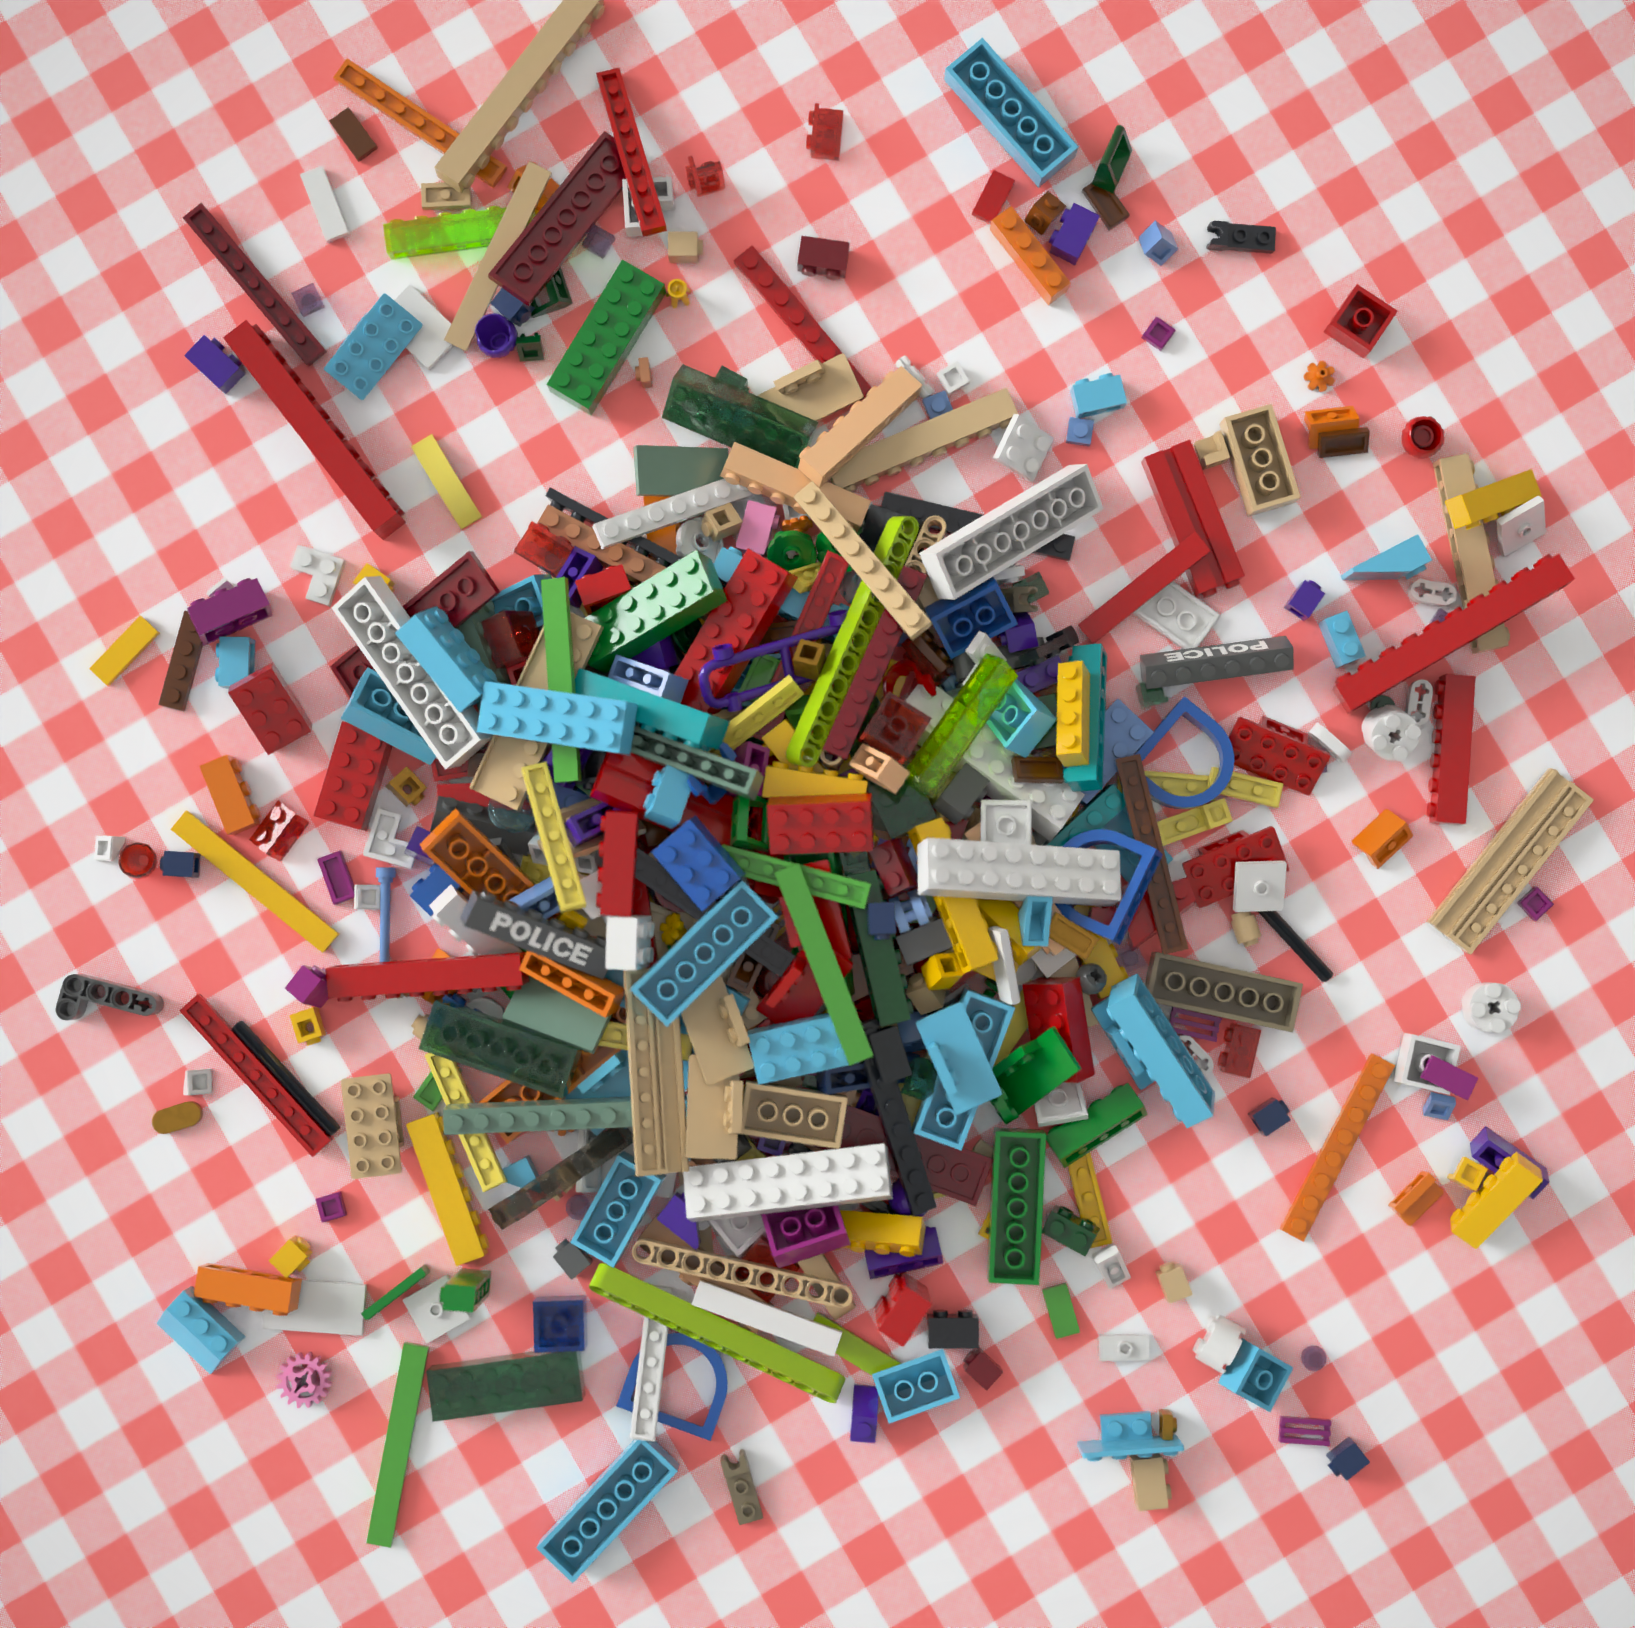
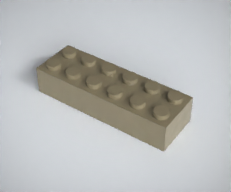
[1145,952,1303,1033]

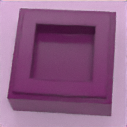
[1141,316,1176,351]
[1517,886,1554,921]
[315,1191,347,1223]

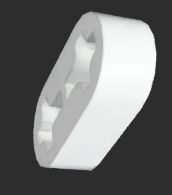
[1408,579,1457,607]
[1405,679,1433,726]
[1308,723,1352,763]
[1179,1035,1214,1075]

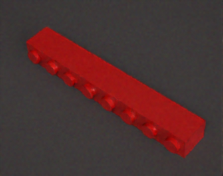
[325,952,529,1002]

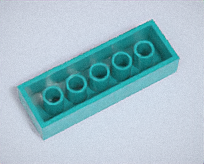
[575,668,730,752]

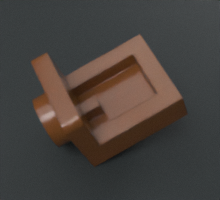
[1024,191,1066,235]

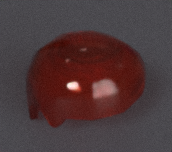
[118,842,157,880]

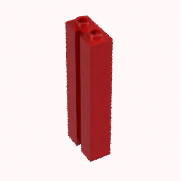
[1141,439,1245,598]
[590,752,751,845]

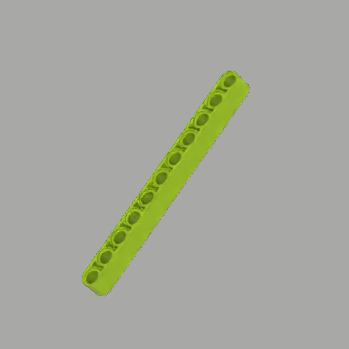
[786,516,919,767]
[589,1263,846,1403]

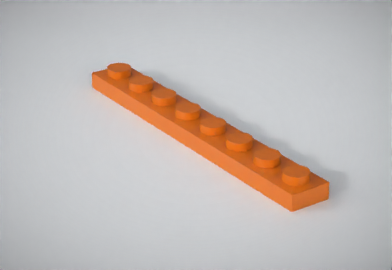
[333,58,507,188]
[1280,1053,1395,1242]

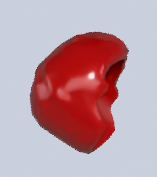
[1401,416,1445,458]

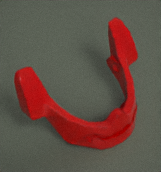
[879,659,937,718]

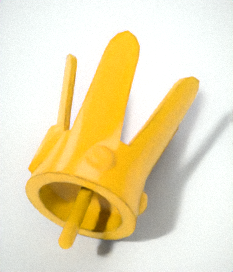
[666,279,691,309]

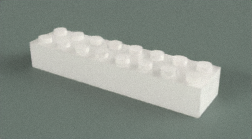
[919,464,1104,600]
[332,576,493,770]
[890,684,1085,842]
[917,838,1121,907]
[683,1144,893,1222]

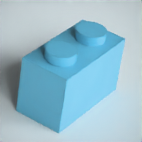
[1070,373,1127,418]
[1318,610,1366,668]
[215,637,255,689]
[643,765,691,829]

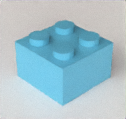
[1218,1338,1294,1412]

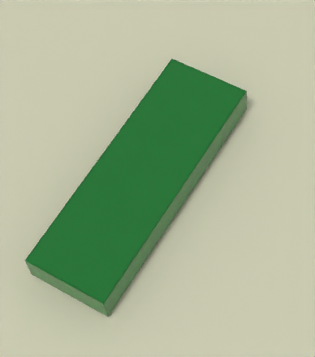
[361,1264,431,1320]

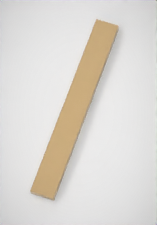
[444,161,552,352]

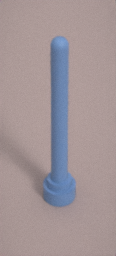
[376,867,396,962]

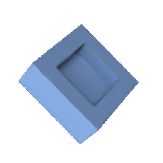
[922,390,953,420]
[1065,417,1094,447]
[1423,1092,1456,1120]

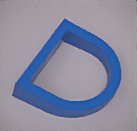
[1134,696,1234,809]
[1055,829,1163,945]
[616,1333,728,1441]

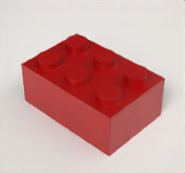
[228,662,313,755]

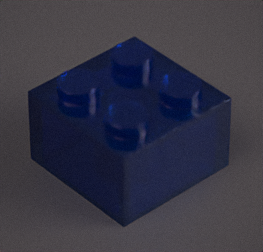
[533,1295,588,1353]

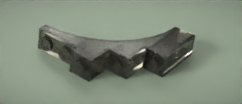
[488,1127,634,1230]

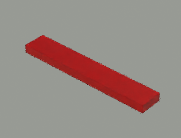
[1078,531,1211,644]

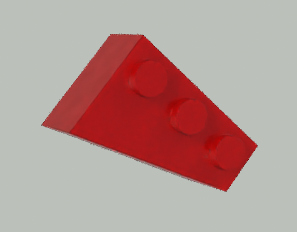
[1115,877,1196,952]

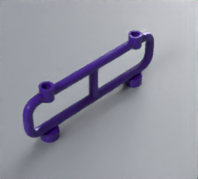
[699,610,863,712]

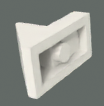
[1092,1244,1131,1290]

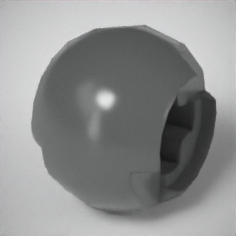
[1076,963,1107,995]

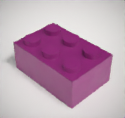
[187,578,272,646]
[761,1205,850,1269]

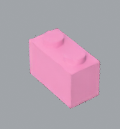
[735,500,780,557]

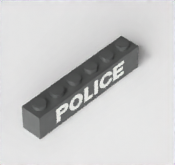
[1140,636,1294,689]
[460,890,608,979]

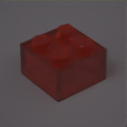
[481,610,540,668]
[858,691,932,766]

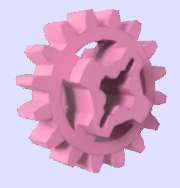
[276,1352,332,1408]

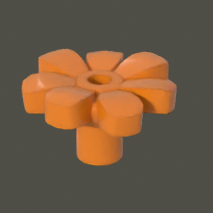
[1303,361,1335,392]
[782,516,813,532]

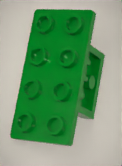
[992,1027,1081,1116]

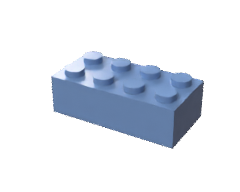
[1062,699,1154,806]

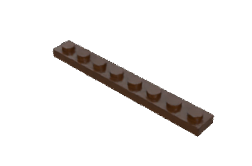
[1115,754,1188,955]

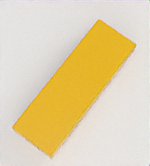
[89,615,160,686]

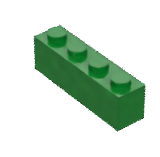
[1046,1083,1148,1168]
[439,1268,491,1313]

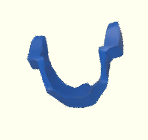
[687,743,737,804]

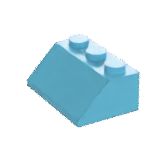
[156,1286,246,1374]
[872,1349,960,1424]

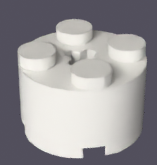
[1362,704,1421,761]
[1461,982,1521,1033]
[1192,1314,1246,1374]

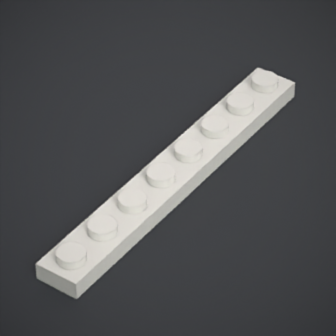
[592,478,757,549]

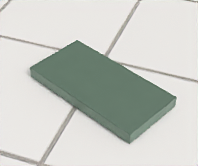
[633,445,728,497]
[502,976,613,1054]

